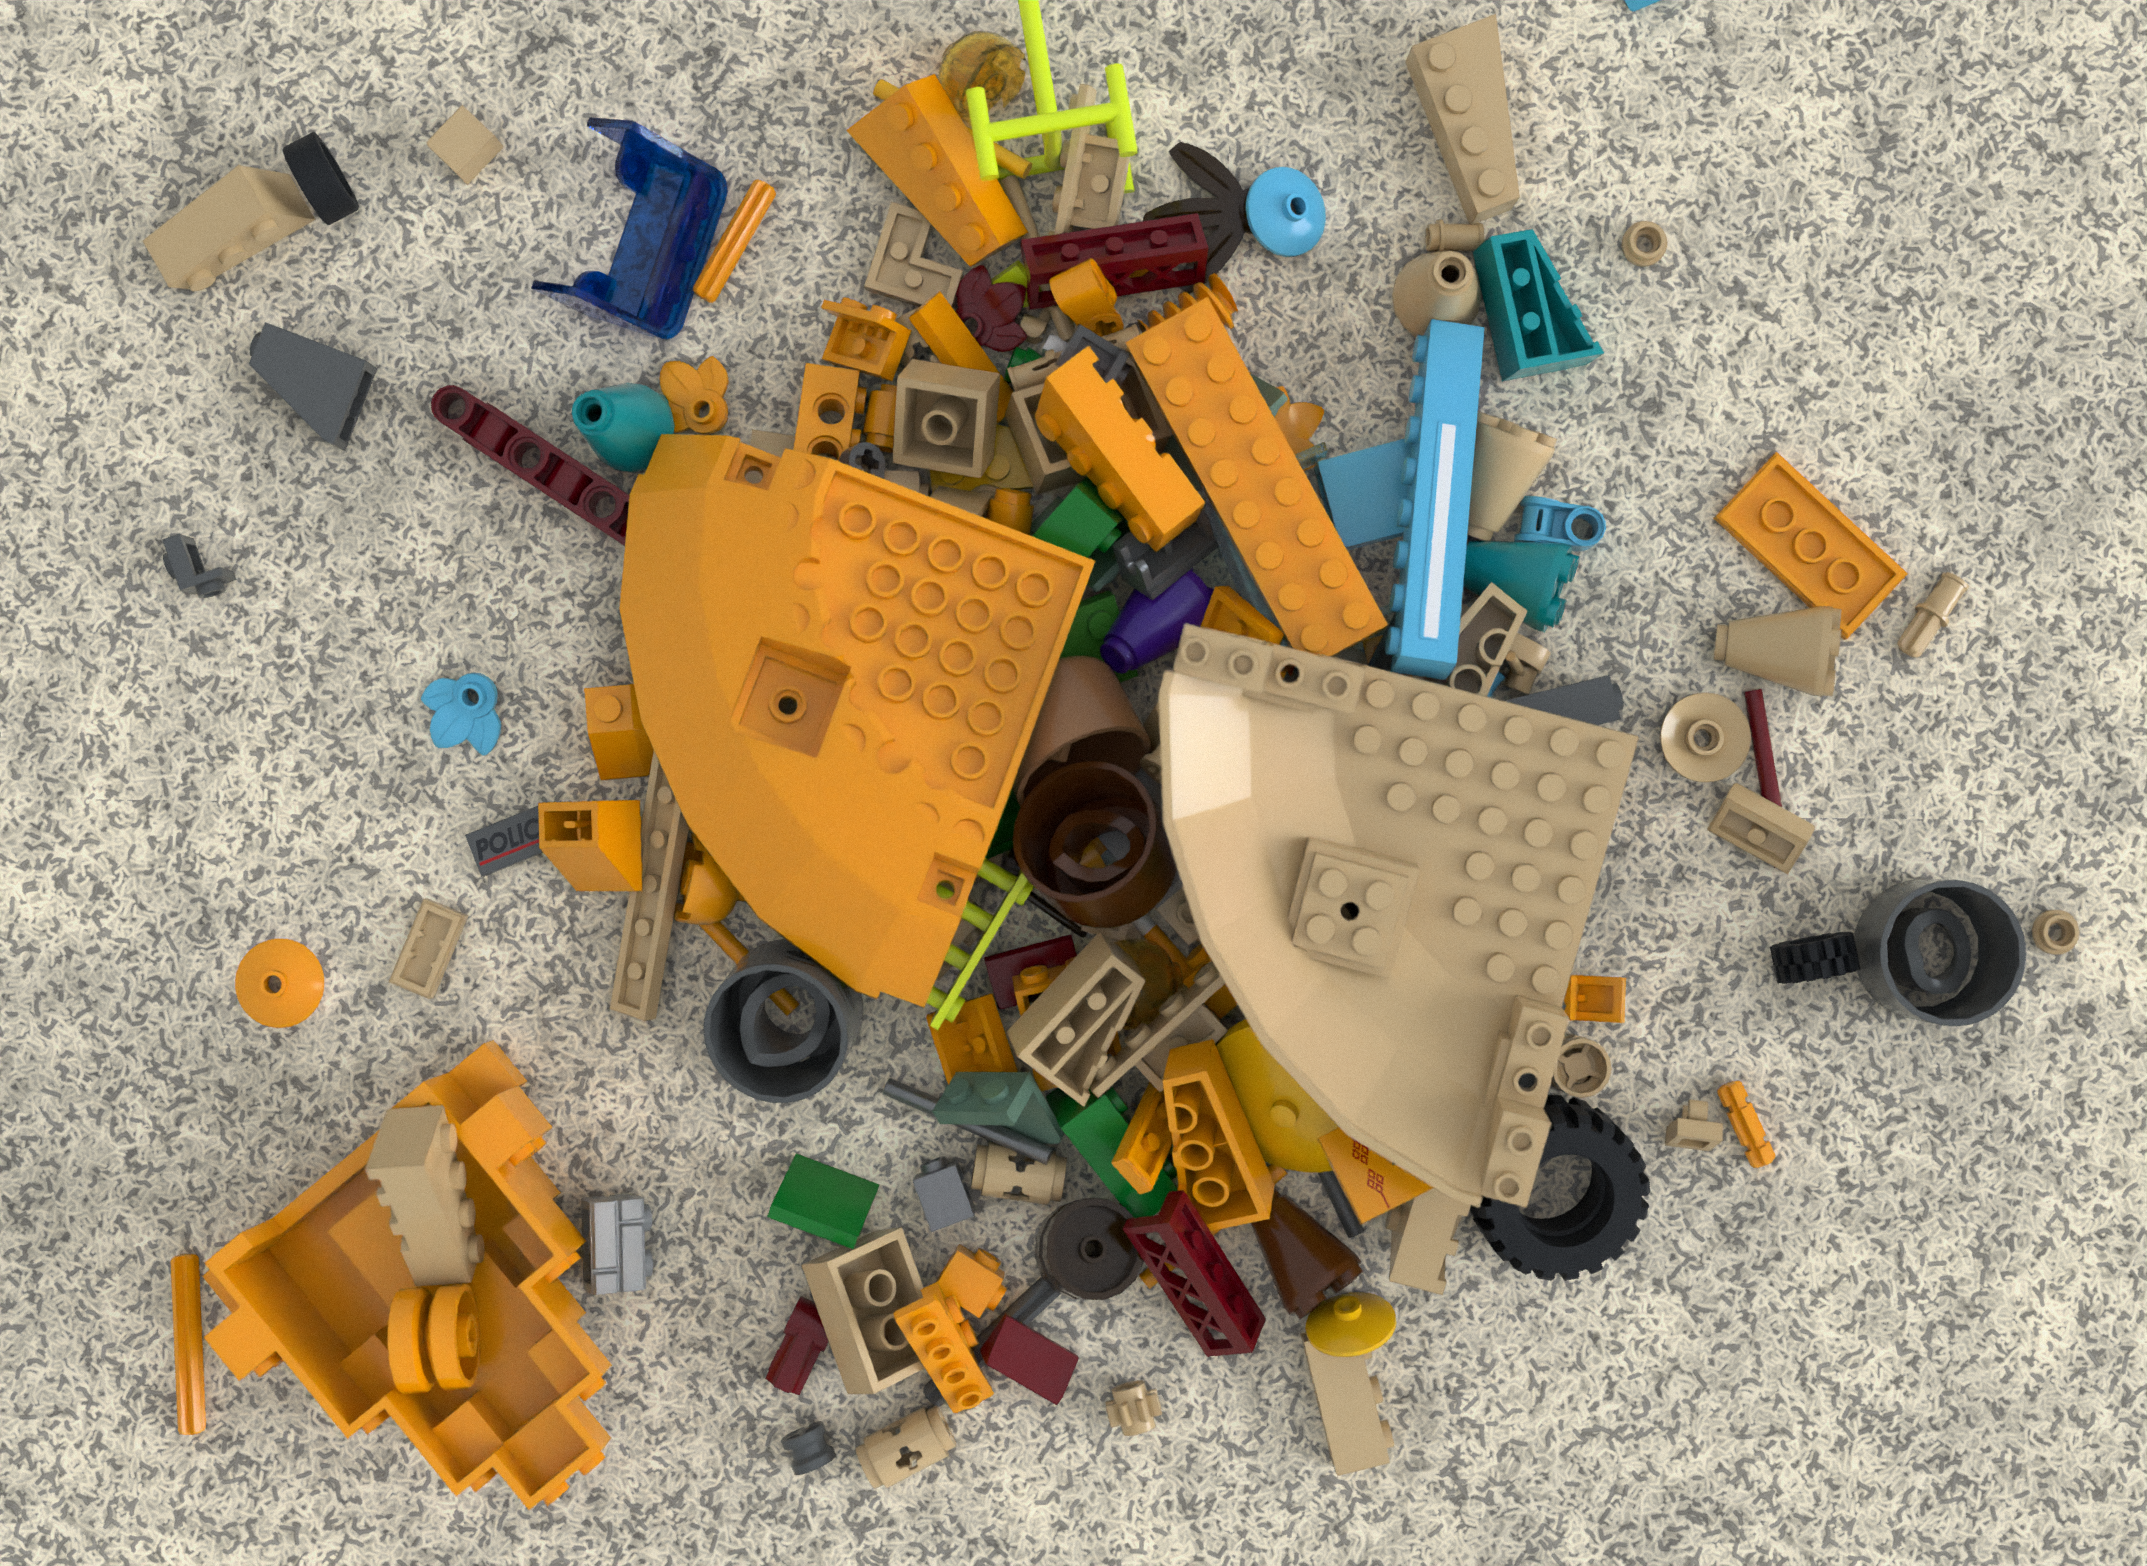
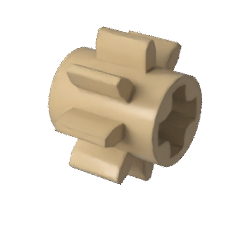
[1105,1380,1162,1436]

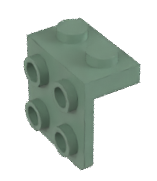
[932,1072,1065,1144]

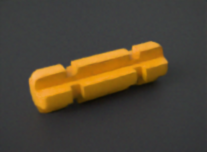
[1717,1080,1775,1168]

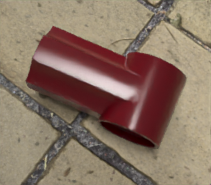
[765,1296,829,1395]

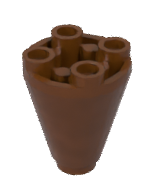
[1251,1188,1363,1320]

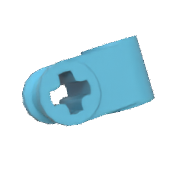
[1514,496,1606,552]

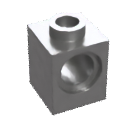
[913,1156,976,1232]

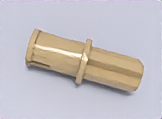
[1897,572,1969,658]

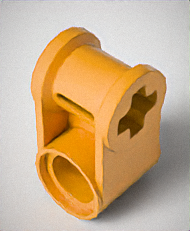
[1049,258,1124,337]

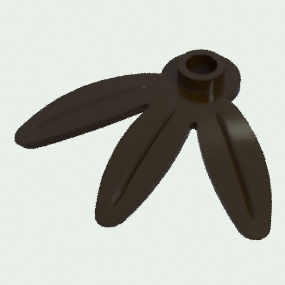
[1143,142,1253,294]

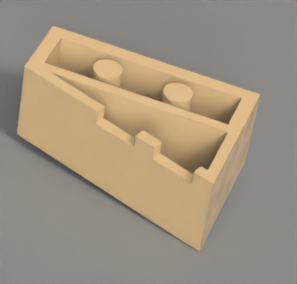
[1385,1188,1471,1295]

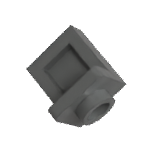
[1055,324,1131,387]
[162,534,237,598]

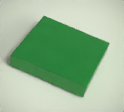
[767,1153,880,1249]

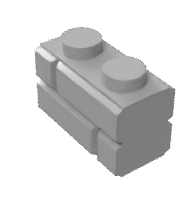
[581,1194,653,1295]

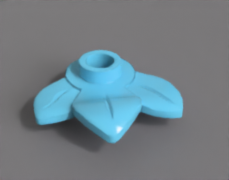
[421,672,502,756]

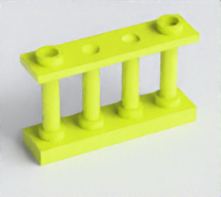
[926,858,1034,1030]

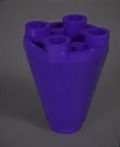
[1100,568,1214,674]

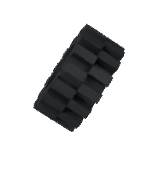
[1770,932,1861,984]

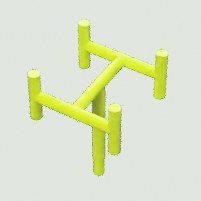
[966,0,1138,194]

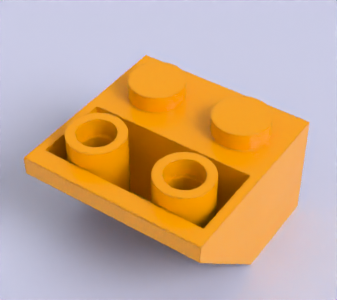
[538,800,643,891]

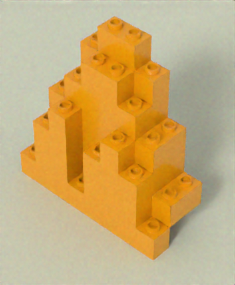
[202,1040,612,1510]

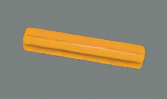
[693,179,776,303]

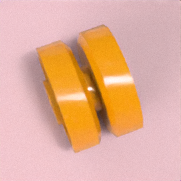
[387,1283,481,1394]

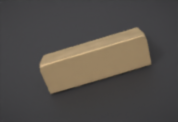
[1707,783,1815,874]

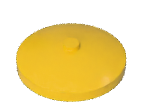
[1216,1019,1339,1173]

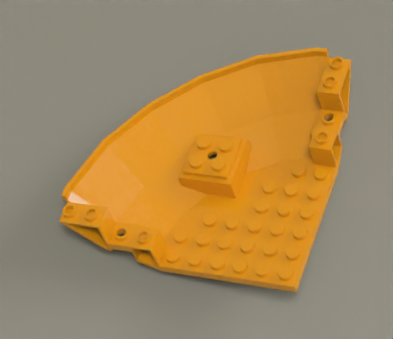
[619,434,1095,1008]

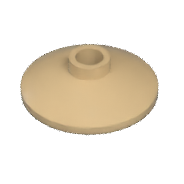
[1660,692,1751,783]

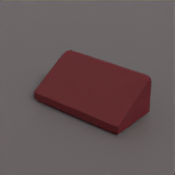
[984,934,1077,1009]
[980,1313,1079,1405]

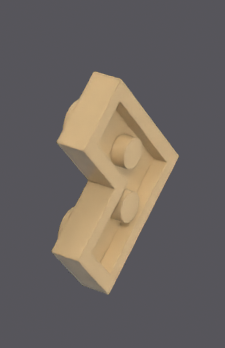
[864,201,964,308]

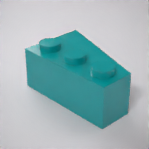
[1473,229,1604,382]

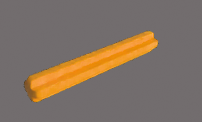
[170,1254,206,1435]

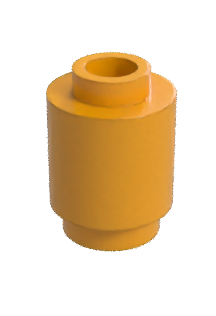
[862,384,897,453]
[987,488,1034,535]

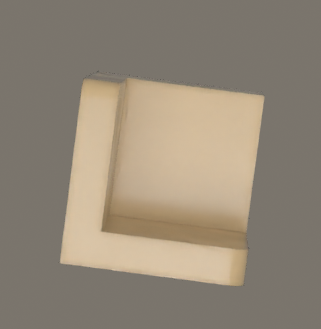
[427,105,504,185]

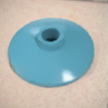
[1246,167,1326,257]

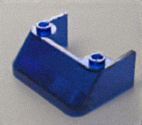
[531,117,728,339]

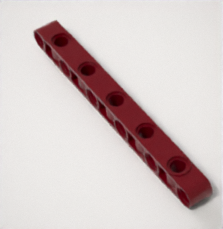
[431,385,630,546]

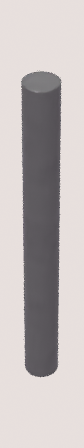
[883,1078,1054,1165]

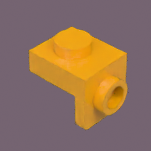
[1564,975,1626,1023]

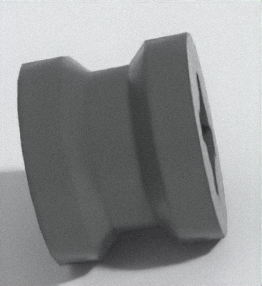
[781,1421,836,1475]

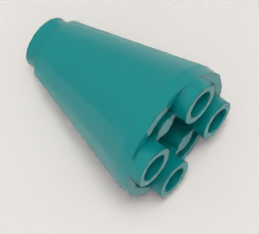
[572,383,675,473]
[1463,541,1580,633]

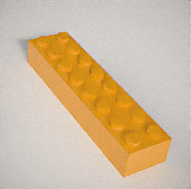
[1125,297,1388,657]

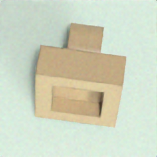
[1665,1099,1723,1151]

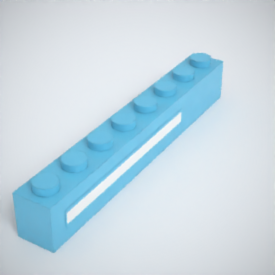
[1385,319,1485,680]

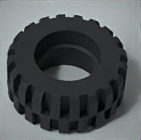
[1469,1095,1650,1281]

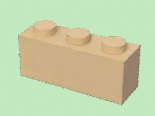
[1300,1333,1394,1476]

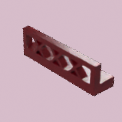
[1021,213,1208,310]
[1123,1190,1266,1357]

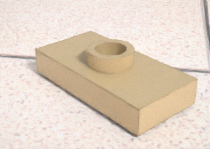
[388,898,468,999]

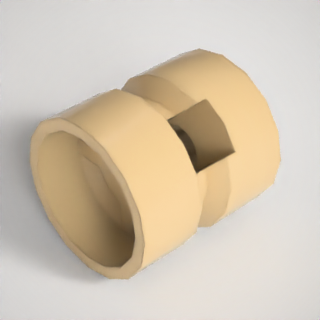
[1551,1034,1612,1098]

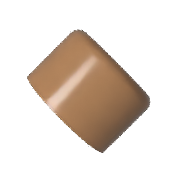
[1011,656,1151,806]

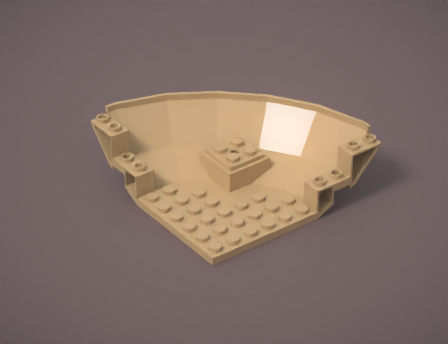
[1159,624,1639,1208]

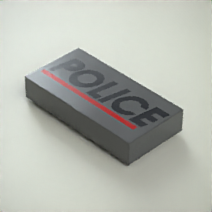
[465,806,543,877]

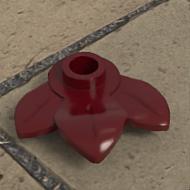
[955,265,1028,352]

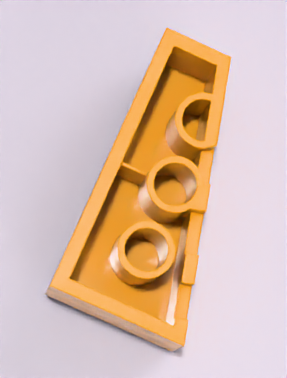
[1035,346,1205,552]

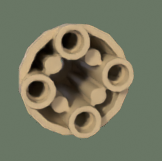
[1392,251,1482,338]
[1468,411,1557,541]
[1714,606,1841,697]

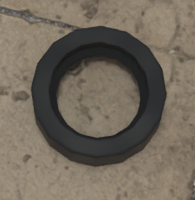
[282,132,359,225]

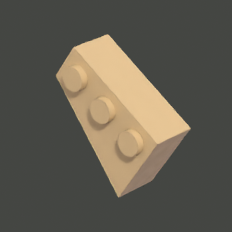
[143,165,315,291]
[1007,931,1146,1106]

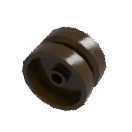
[1035,1198,1144,1300]

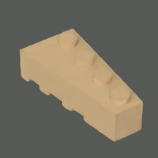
[365,1105,484,1286]

